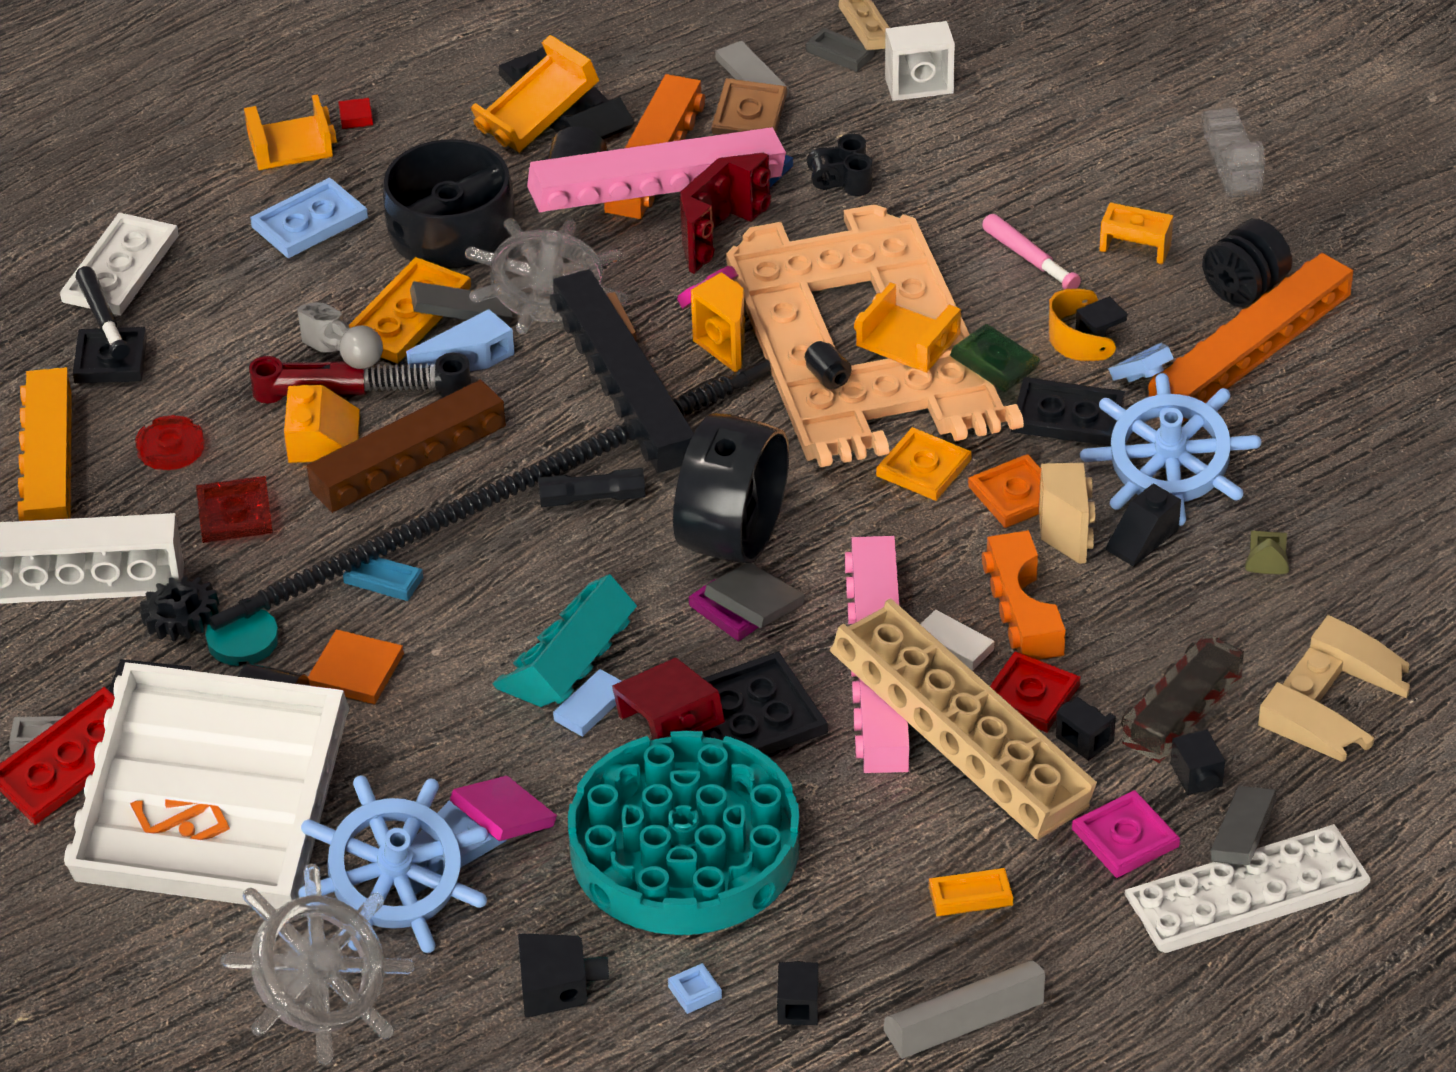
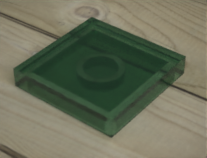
[949,324,1041,392]

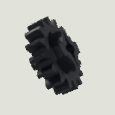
[140,575,220,641]

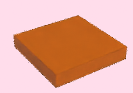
[968,454,1041,528]
[308,629,404,704]

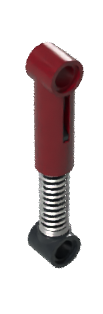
[249,352,471,404]

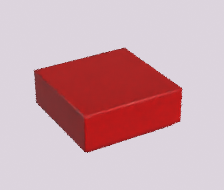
[338,98,373,129]

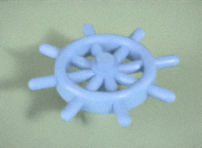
[1080,373,1262,526]
[298,775,488,953]

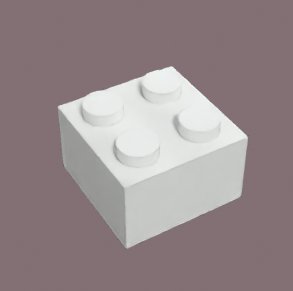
[885,21,955,101]

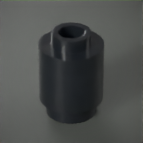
[804,341,852,389]

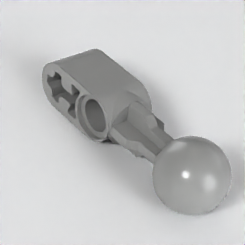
[297,302,383,369]

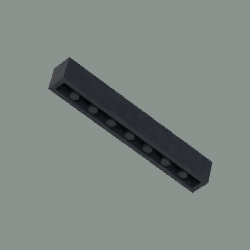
[549,269,694,473]

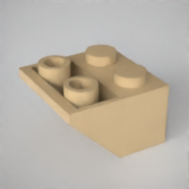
[1039,463,1095,564]

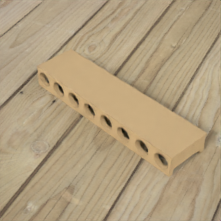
[830,598,1097,840]

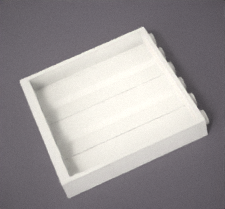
[64,662,349,912]

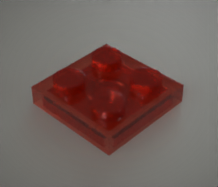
[196,476,273,543]

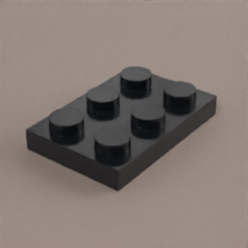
[1011,377,1125,446]

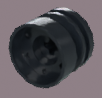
[1202,218,1292,307]

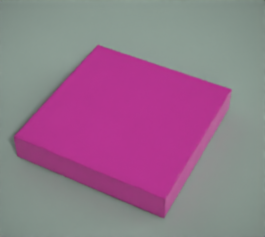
[450,776,557,841]
[1072,790,1180,878]

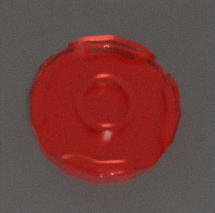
[135,415,205,470]

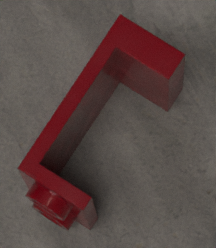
[612,657,725,740]

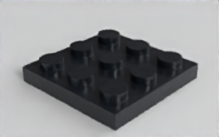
[703,651,828,755]

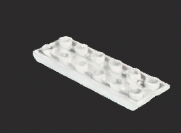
[1125,824,1370,953]

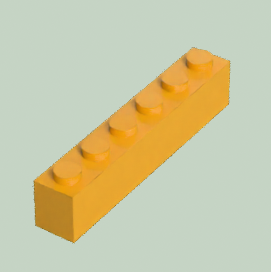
[18,367,72,521]

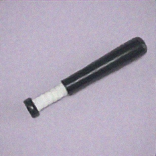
[75,266,130,359]

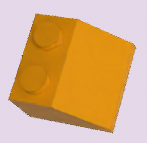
[691,272,745,372]
[284,385,360,463]

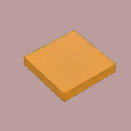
[876,427,972,501]

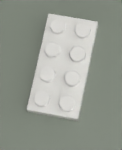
[60,213,179,316]

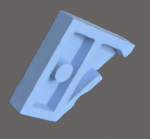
[1108,343,1174,382]

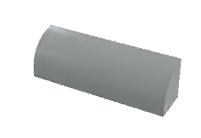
[884,961,1045,1059]

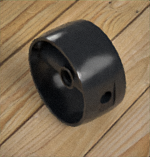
[383,139,515,269]
[673,413,789,563]

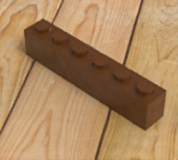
[307,379,506,513]

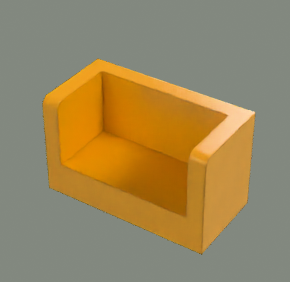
[1099,202,1173,264]

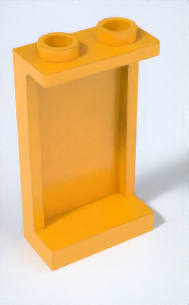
[470,35,600,153]

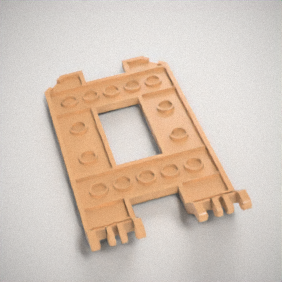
[726,204,1024,468]

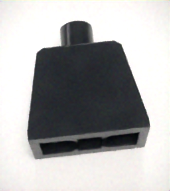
[518,934,609,1018]

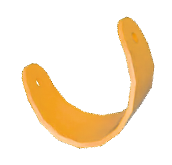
[1049,289,1116,361]

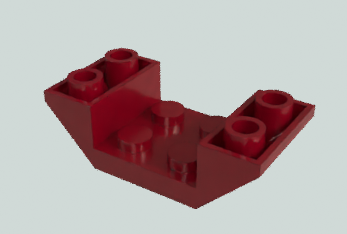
[680,152,771,274]

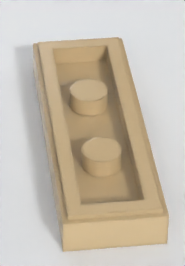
[838,0,890,50]

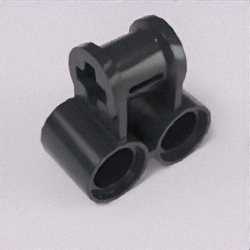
[806,134,872,196]

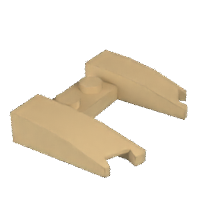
[1258,615,1410,762]

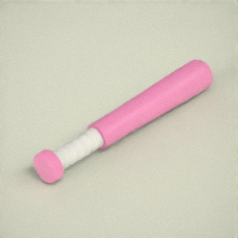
[982,214,1081,289]

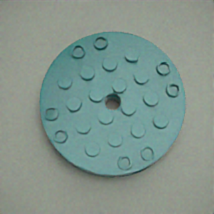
[568,731,800,935]

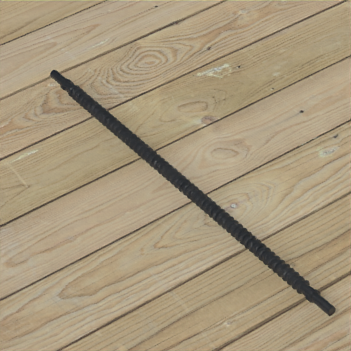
[208,359,771,631]

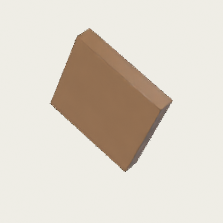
[712,78,787,135]

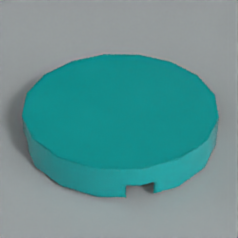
[205,609,278,666]

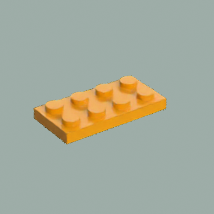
[348,257,471,364]

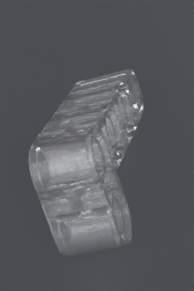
[1202,107,1265,198]

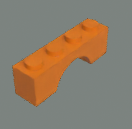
[982,530,1066,660]

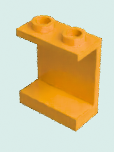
[244,94,337,170]
[854,282,961,373]

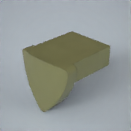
[1245,531,1289,574]

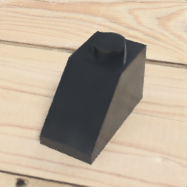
[1106,483,1181,567]

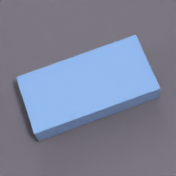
[553,669,621,737]

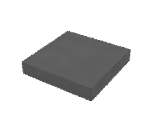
[704,563,806,628]

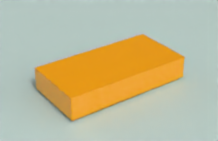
[929,868,1013,917]

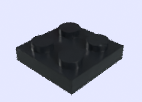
[72,327,147,384]

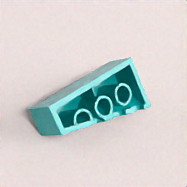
[492,574,637,707]

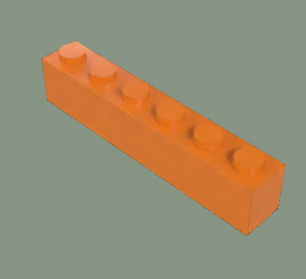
[604,74,705,219]

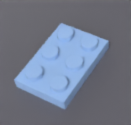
[250,178,368,258]

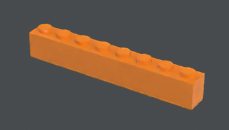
[1148,253,1353,423]

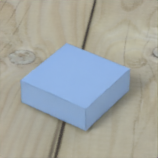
[668,963,722,1014]

